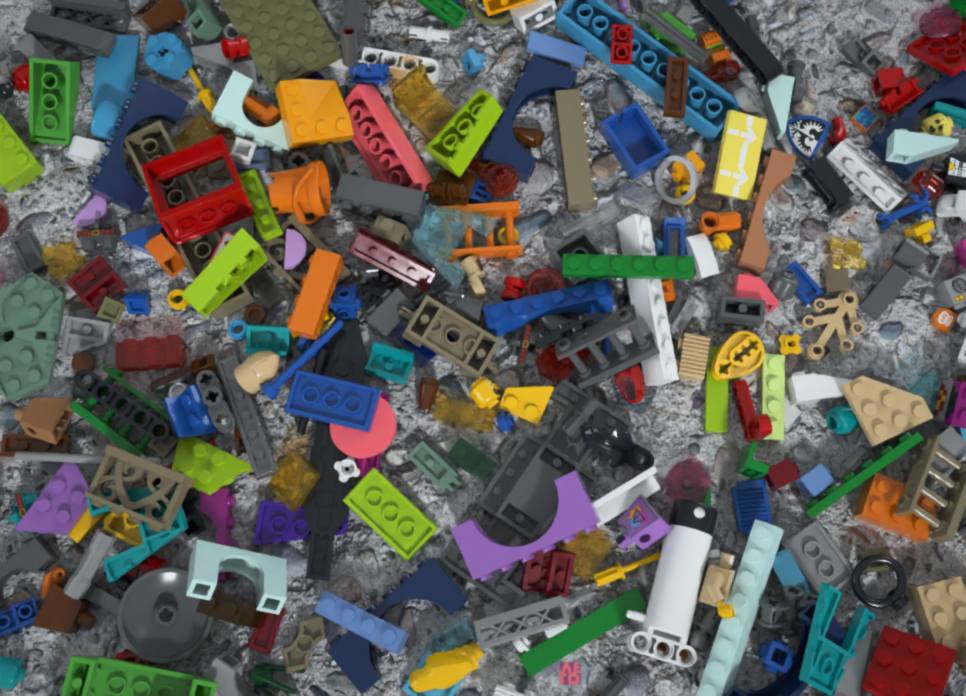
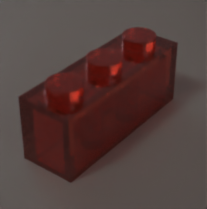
[115,335,187,373]

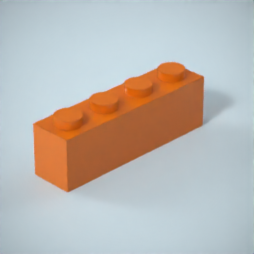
[287,248,344,341]

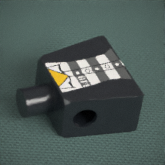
[929,153,966,194]

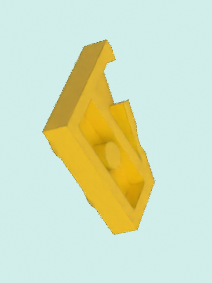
[498,385,555,425]

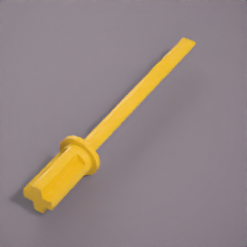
[187,67,217,116]
[593,551,661,587]

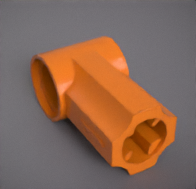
[242,94,282,127]
[696,211,741,237]

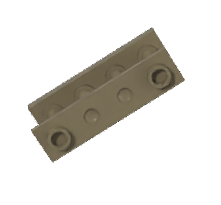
[894,434,966,543]

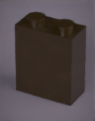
[196,590,266,628]

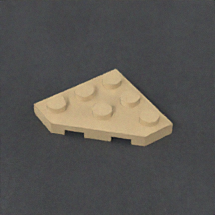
[840,376,934,446]

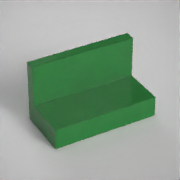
[735,441,770,480]

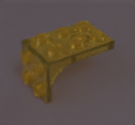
[392,63,458,142]

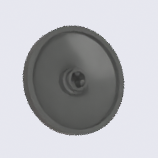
[117,568,213,663]

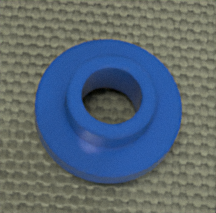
[496,410,515,432]

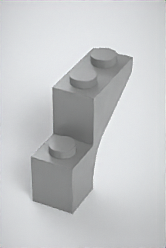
[191,41,261,93]

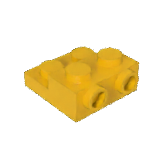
[102,512,143,547]

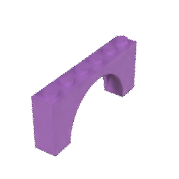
[451,471,601,582]

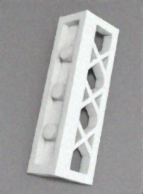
[827,138,908,214]
[586,466,661,535]

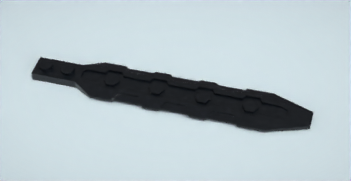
[303,318,366,581]

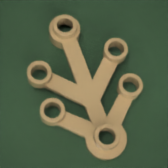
[801,290,864,362]

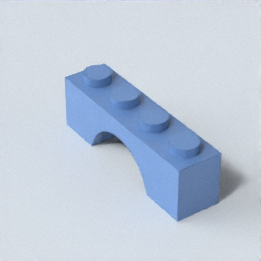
[314,590,410,655]

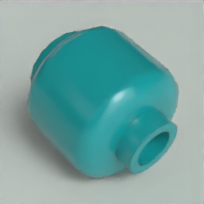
[826,403,860,434]
[0,656,27,690]

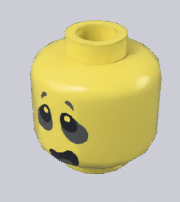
[919,113,954,136]

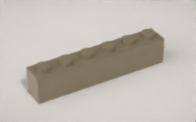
[554,89,597,213]

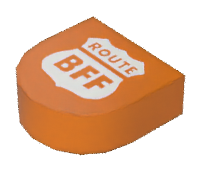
[931,308,959,334]

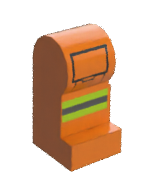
[698,29,731,71]

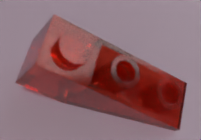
[535,341,600,385]

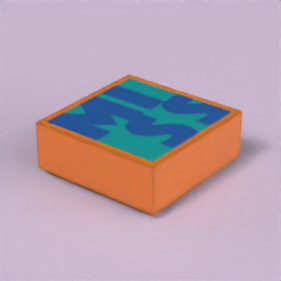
[849,105,880,134]

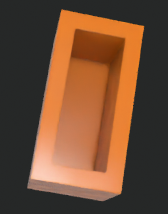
[144,233,186,278]

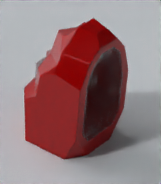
[616,365,645,404]

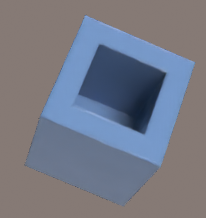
[794,463,835,499]

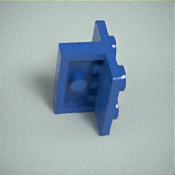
[163,384,217,439]

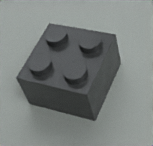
[549,228,605,287]

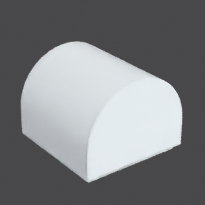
[231,137,257,165]

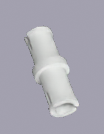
[409,25,451,43]

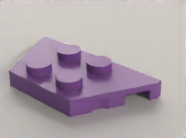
[14,462,90,535]

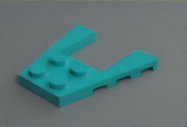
[86,486,189,582]
[799,582,876,696]

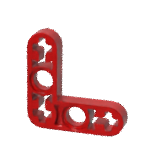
[732,380,772,443]

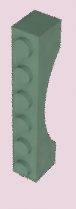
[182,0,224,42]

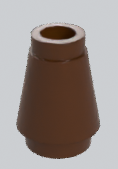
[513,127,545,149]
[418,377,439,410]

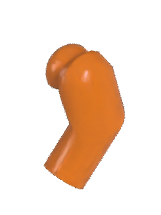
[41,567,66,597]

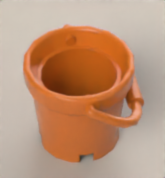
[268,161,331,225]

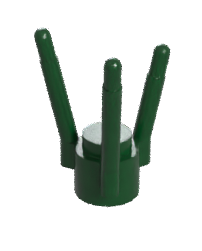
[249,662,305,696]

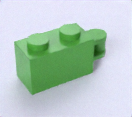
[641,9,697,57]

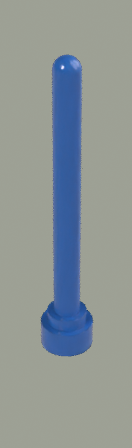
[260,320,344,401]

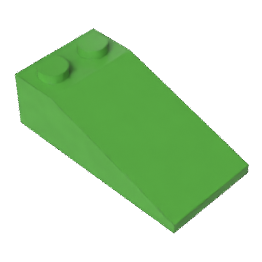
[29,58,80,145]

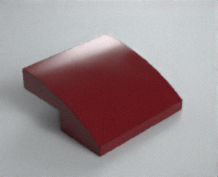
[66,255,128,314]
[520,548,576,598]

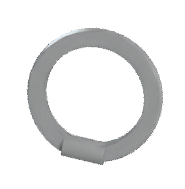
[655,155,698,205]

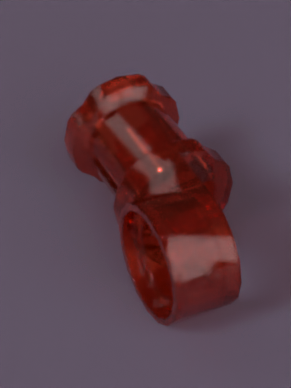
[701,60,740,84]

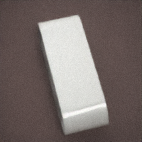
[66,136,130,167]

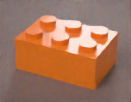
[853,473,938,542]

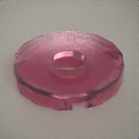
[919,7,962,38]
[665,461,710,502]

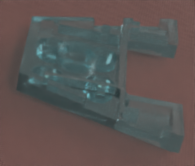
[411,205,498,290]

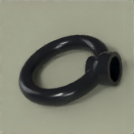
[851,554,909,610]

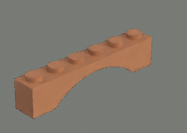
[734,149,797,275]

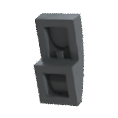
[840,36,887,77]

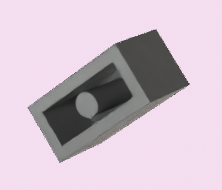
[363,287,415,337]
[715,295,765,328]

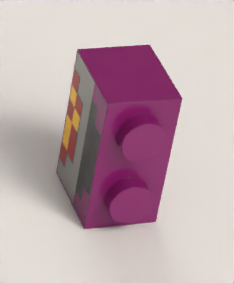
[932,378,966,429]

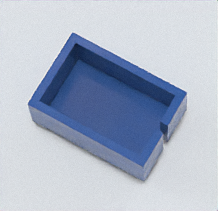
[599,102,670,180]

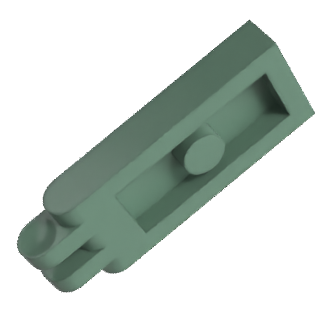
[407,441,462,494]

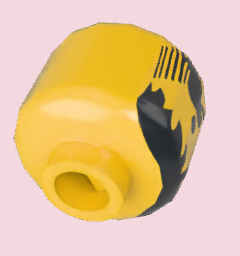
[469,376,502,409]

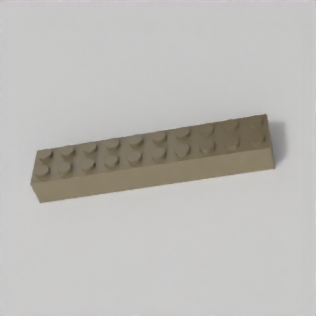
[124,120,255,321]

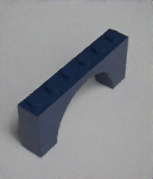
[481,54,578,184]
[868,70,966,181]
[87,77,189,214]
[326,558,469,695]
[723,599,846,696]

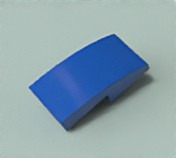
[0,597,39,637]

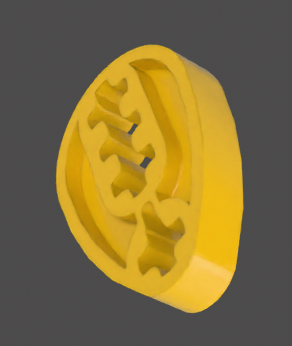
[710,331,765,381]

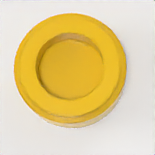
[498,226,519,246]

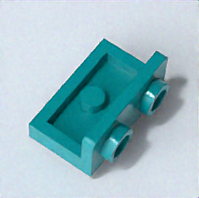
[244,324,291,358]
[365,342,415,385]

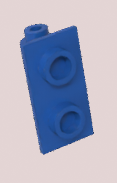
[348,63,393,85]

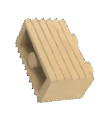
[675,333,711,383]

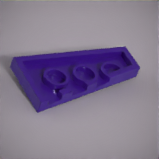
[253,500,350,546]

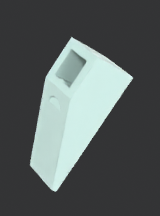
[885,129,959,164]

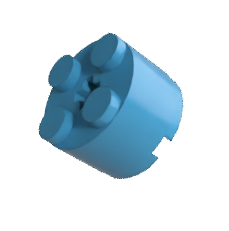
[145,32,194,81]

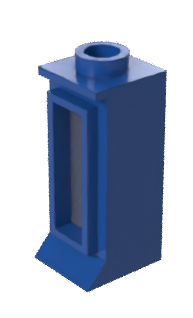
[661,217,686,256]

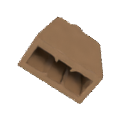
[14,397,74,444]

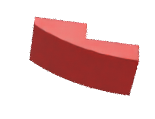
[610,24,633,65]

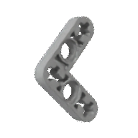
[734,86,778,154]

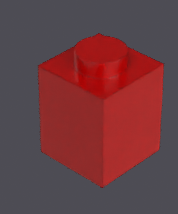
[871,67,907,98]

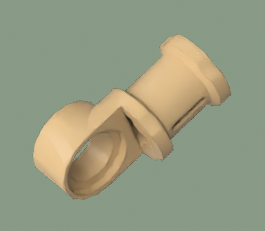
[459,255,486,299]

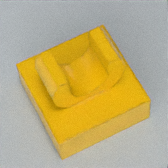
[903,220,935,244]

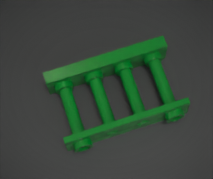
[69,366,171,457]

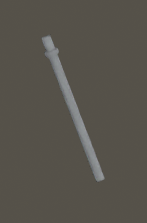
[15,451,161,465]

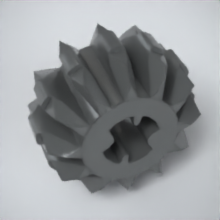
[282,148,316,170]

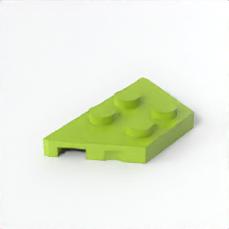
[172,436,252,496]

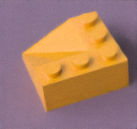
[275,79,354,149]

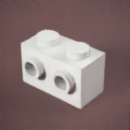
[509,0,558,35]

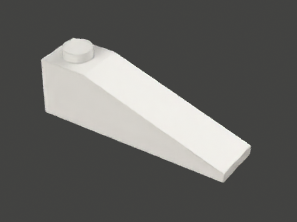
[786,371,851,406]

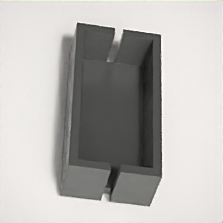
[335,173,427,230]

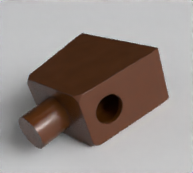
[33,583,96,633]

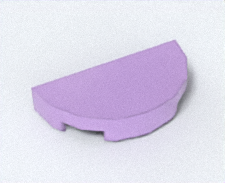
[72,195,108,228]
[284,228,307,270]

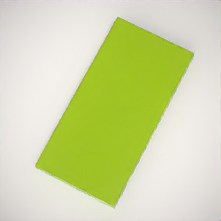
[342,467,439,562]

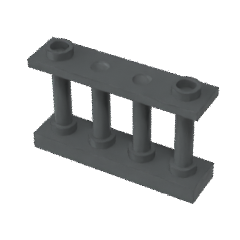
[554,304,660,390]

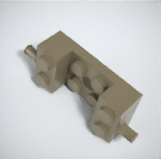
[398,295,502,381]

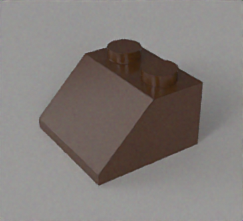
[132,0,187,35]

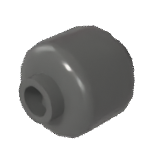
[767,269,799,302]

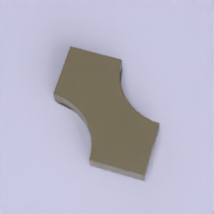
[282,615,327,673]

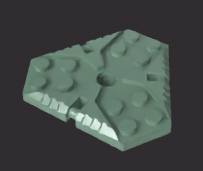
[0,272,66,402]

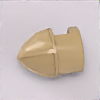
[234,351,280,394]

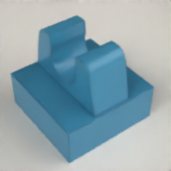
[461,48,487,78]

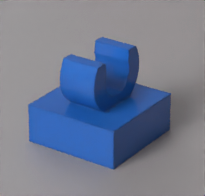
[124,290,151,315]

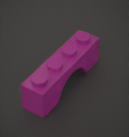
[200,488,236,581]

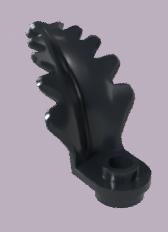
[581,427,654,471]

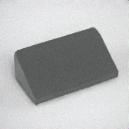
[320,144,344,192]

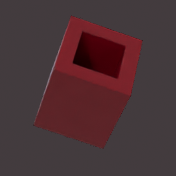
[763,458,800,492]

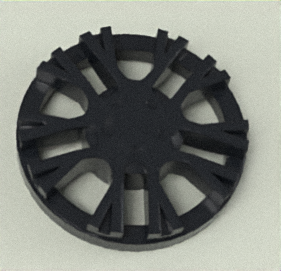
[358,269,398,306]

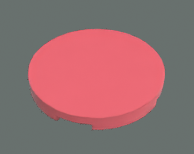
[330,396,397,459]

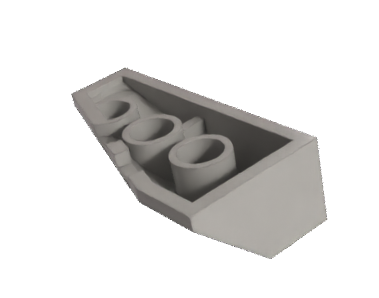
[825,623,873,696]

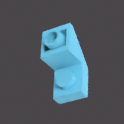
[771,548,811,594]

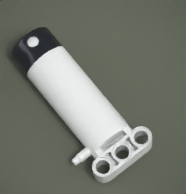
[626,499,718,667]

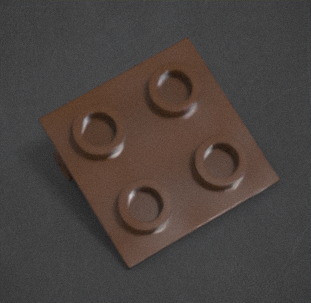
[427,170,478,205]

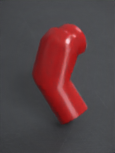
[828,117,846,146]

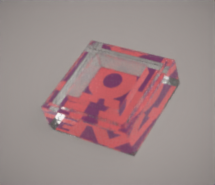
[558,661,582,686]

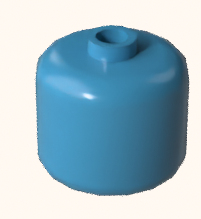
[90,100,135,141]

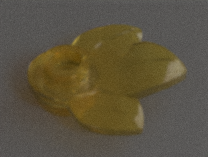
[829,236,867,270]
[42,242,86,279]

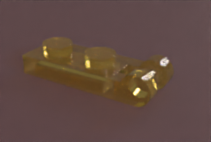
[433,397,497,433]

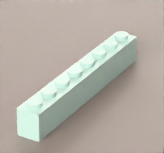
[696,519,784,696]

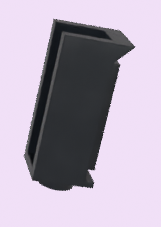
[801,156,854,214]

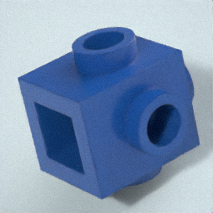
[330,285,362,319]
[757,638,795,675]

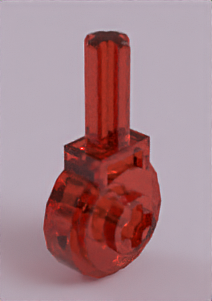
[467,157,519,196]

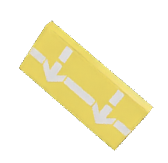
[711,110,767,202]

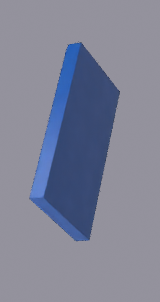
[284,370,382,433]

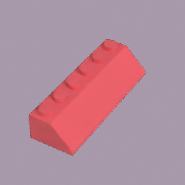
[344,84,434,192]

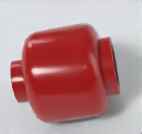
[10,62,29,93]

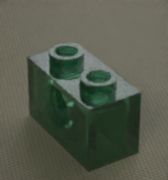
[447,437,497,484]

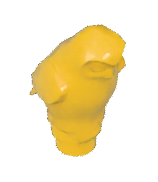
[409,641,483,693]

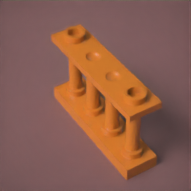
[435,201,523,263]

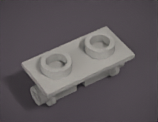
[668,295,698,341]

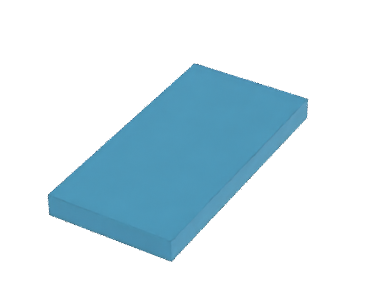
[91,35,141,111]

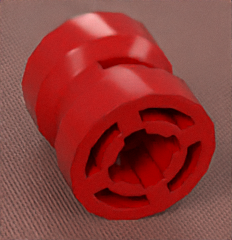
[221,36,249,60]
[500,276,525,302]

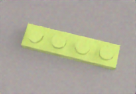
[760,354,785,441]

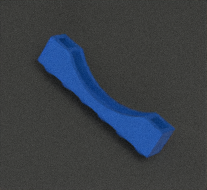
[482,279,614,337]

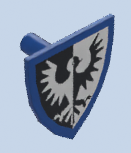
[786,115,831,161]

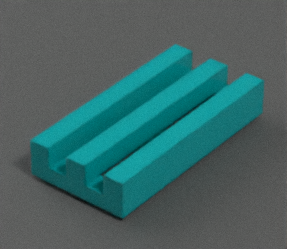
[926,101,966,128]

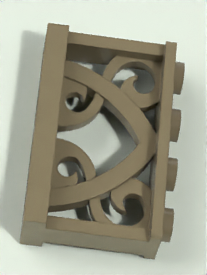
[259,213,352,294]
[83,444,195,533]

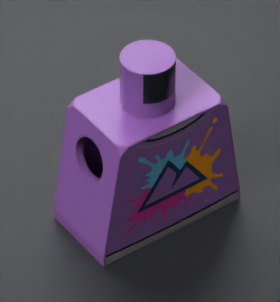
[615,494,672,550]

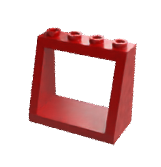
[141,134,255,246]

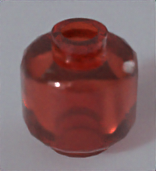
[911,170,945,201]

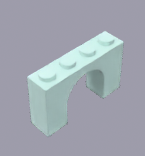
[211,70,291,156]
[186,539,287,615]

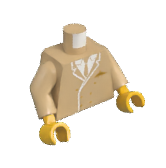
[699,552,738,619]

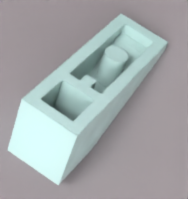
[761,75,795,141]

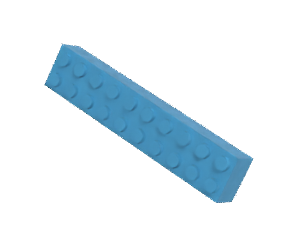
[555,0,741,143]

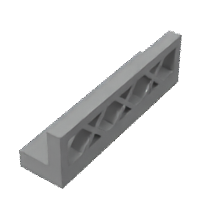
[473,595,570,650]

